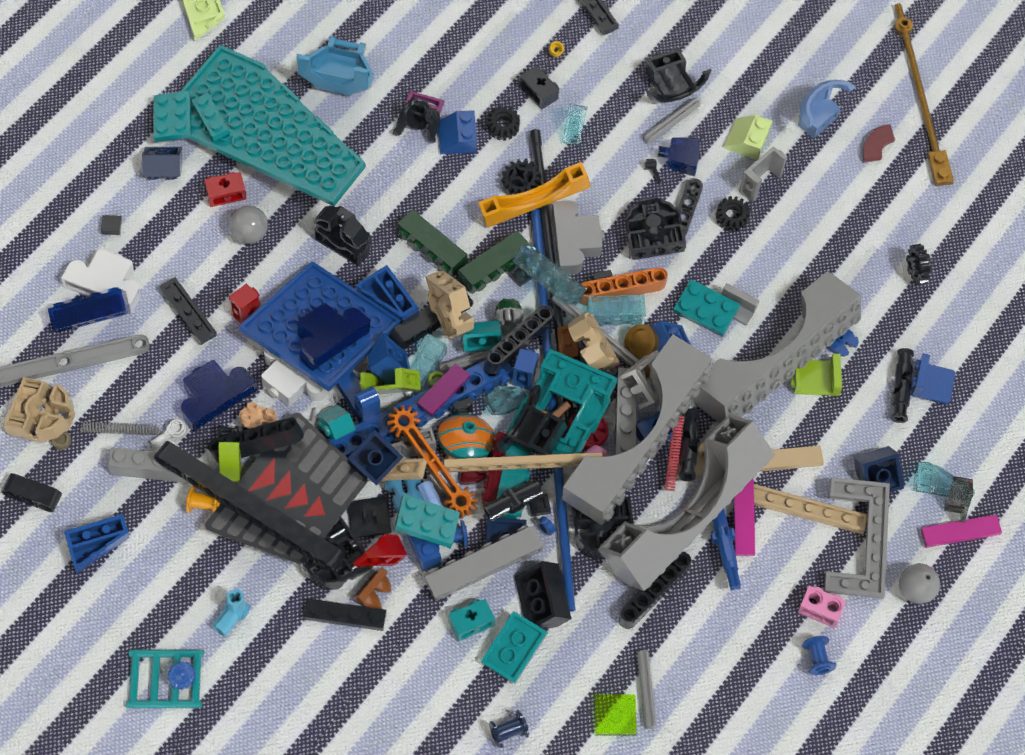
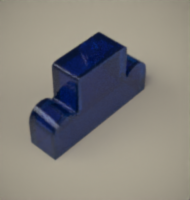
[297,303,371,371]
[181,360,257,432]

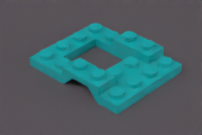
[506,349,618,455]

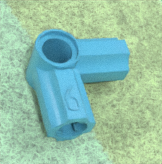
[212,589,251,637]

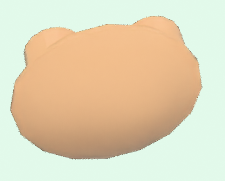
[239,402,277,429]

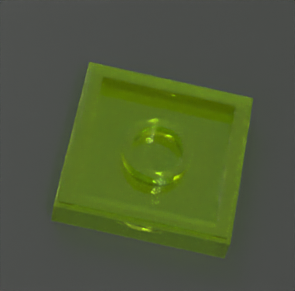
[594,694,637,736]

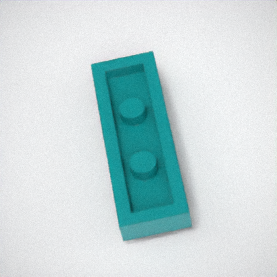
[192,93,230,141]

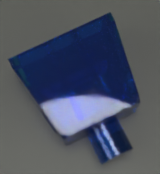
[657,137,701,176]

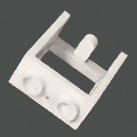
[620,350,659,409]

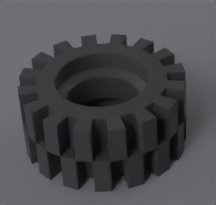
[487,105,520,141]
[716,196,750,232]

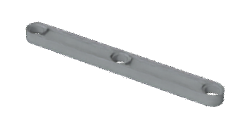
[0,334,150,387]

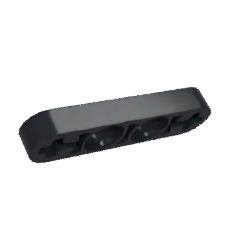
[672,178,703,241]

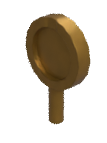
[624,324,659,379]

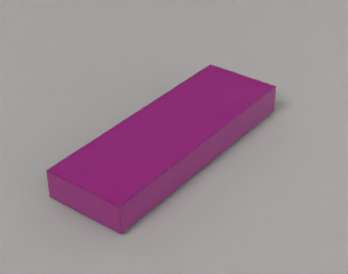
[417,363,470,417]

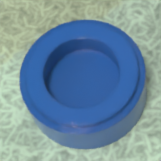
[537,516,556,536]

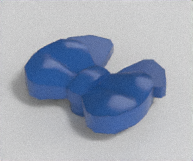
[827,329,859,357]

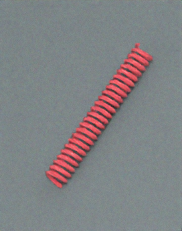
[664,416,685,491]

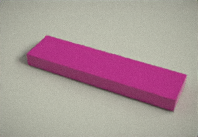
[734,479,755,556]
[921,515,1002,548]

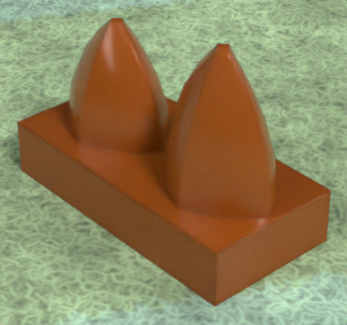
[557,325,580,361]
[352,567,391,609]

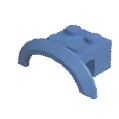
[798,79,856,138]

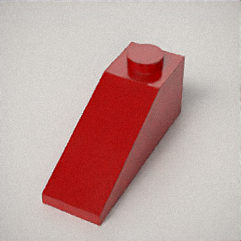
[353,534,407,566]

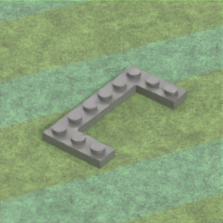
[824,477,890,599]

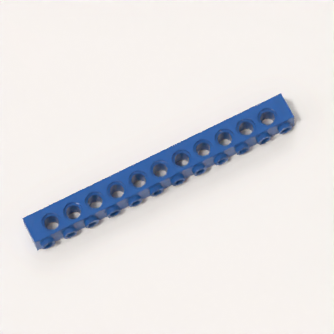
[328,361,513,458]

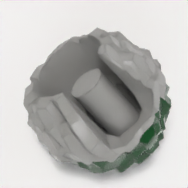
[494,298,524,325]

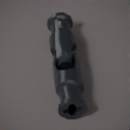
[891,348,914,423]
[679,408,699,482]

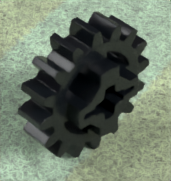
[501,159,542,195]
[906,243,932,285]

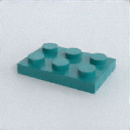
[154,90,192,142]
[673,279,741,337]
[394,494,460,549]
[480,611,548,684]

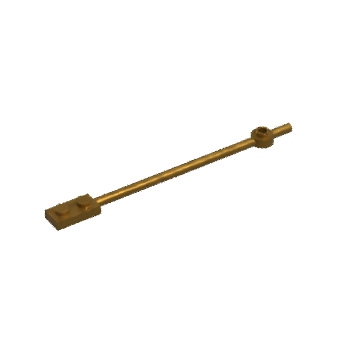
[894,3,954,186]

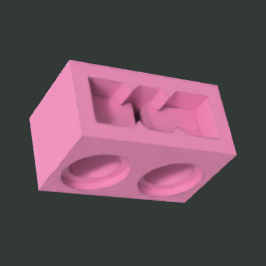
[798,586,846,628]

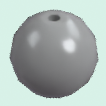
[229,206,268,244]
[899,563,940,604]

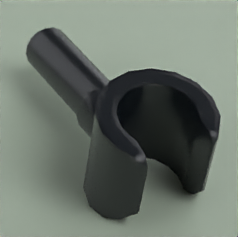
[645,159,661,183]

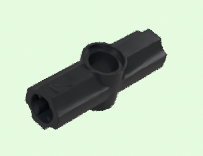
[483,480,543,522]

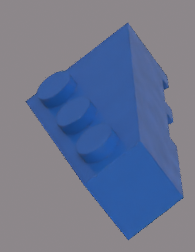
[355,265,419,323]
[64,514,130,574]

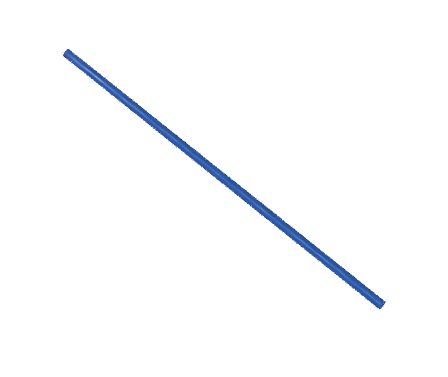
[531,209,576,612]

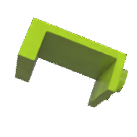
[790,354,842,396]
[359,368,421,395]

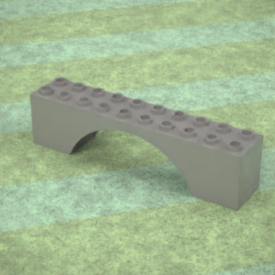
[694,271,861,423]
[562,334,713,525]
[598,414,775,591]

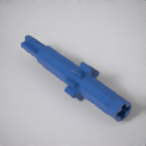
[711,509,741,591]

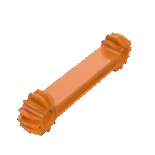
[387,405,477,519]

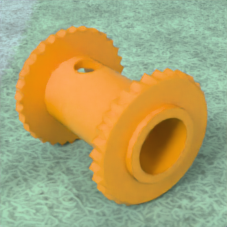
[186,486,221,513]

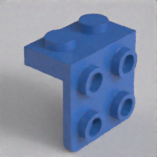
[911,353,956,404]

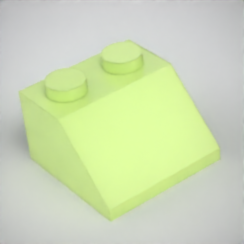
[724,115,773,160]

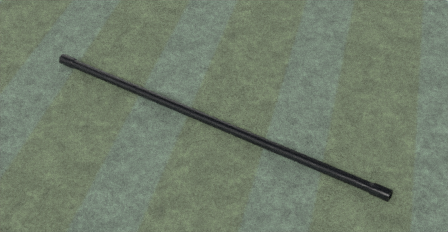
[530,129,574,433]

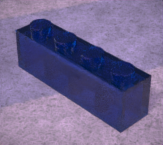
[48,287,131,333]

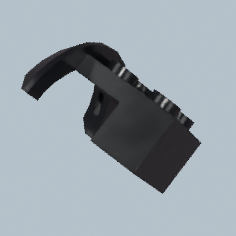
[645,48,711,103]
[497,385,567,455]

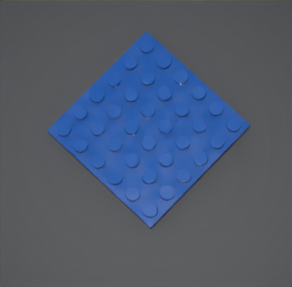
[239,261,401,392]

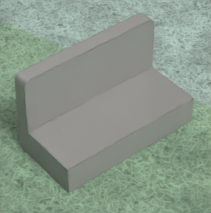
[722,283,760,325]

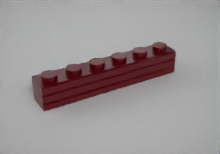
[481,432,508,504]

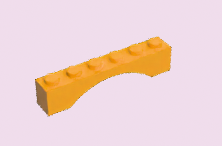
[478,162,591,228]

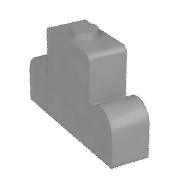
[552,201,605,275]

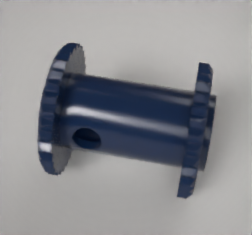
[489,710,529,748]

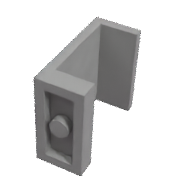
[739,146,787,202]

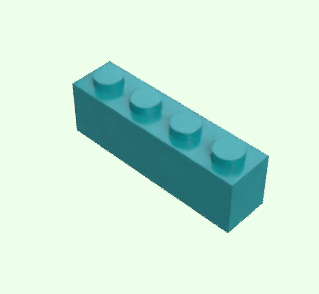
[496,443,534,519]

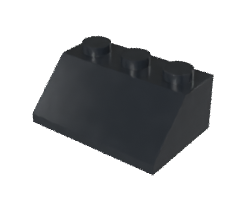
[515,561,572,629]

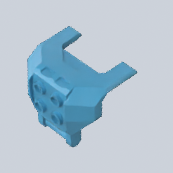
[297,36,374,96]

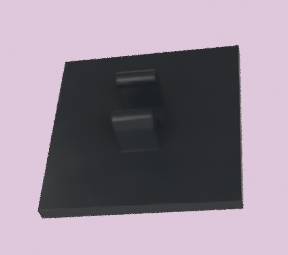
[348,496,392,538]

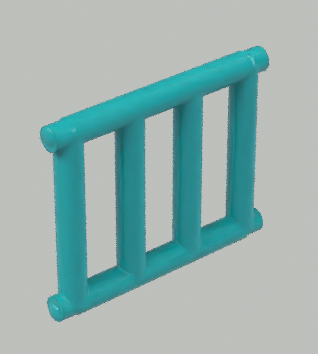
[125,649,205,708]

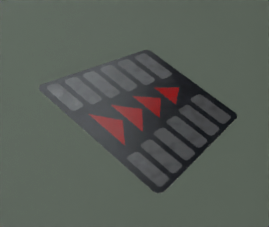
[205,413,368,565]

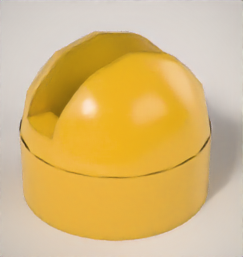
[549,41,564,57]

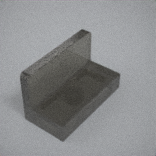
[944,476,973,523]

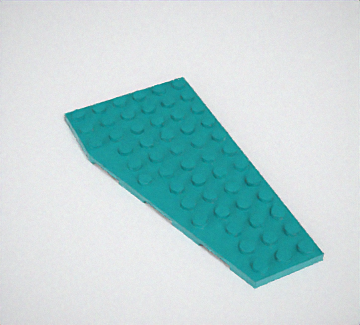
[180,45,366,206]

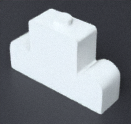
[61,249,140,313]
[261,348,335,406]

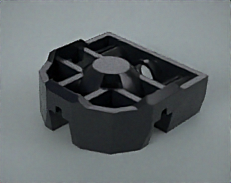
[625,197,686,260]
[314,205,370,266]
[571,496,634,560]
[302,517,373,590]

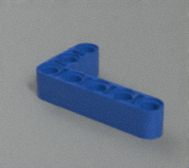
[336,369,380,424]

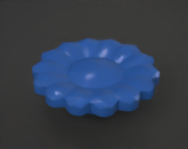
[168,661,196,690]

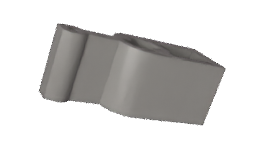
[391,427,436,457]

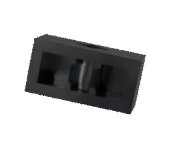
[519,65,559,110]

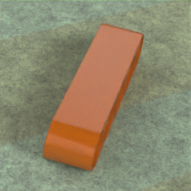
[577,267,668,305]

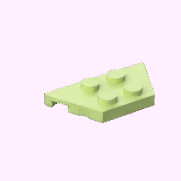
[182,0,225,40]

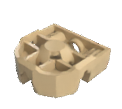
[425,270,474,339]
[568,312,621,371]
[3,377,75,443]

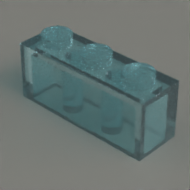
[586,295,646,326]

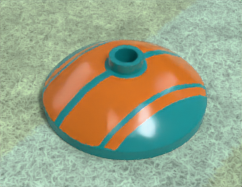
[438,413,495,459]

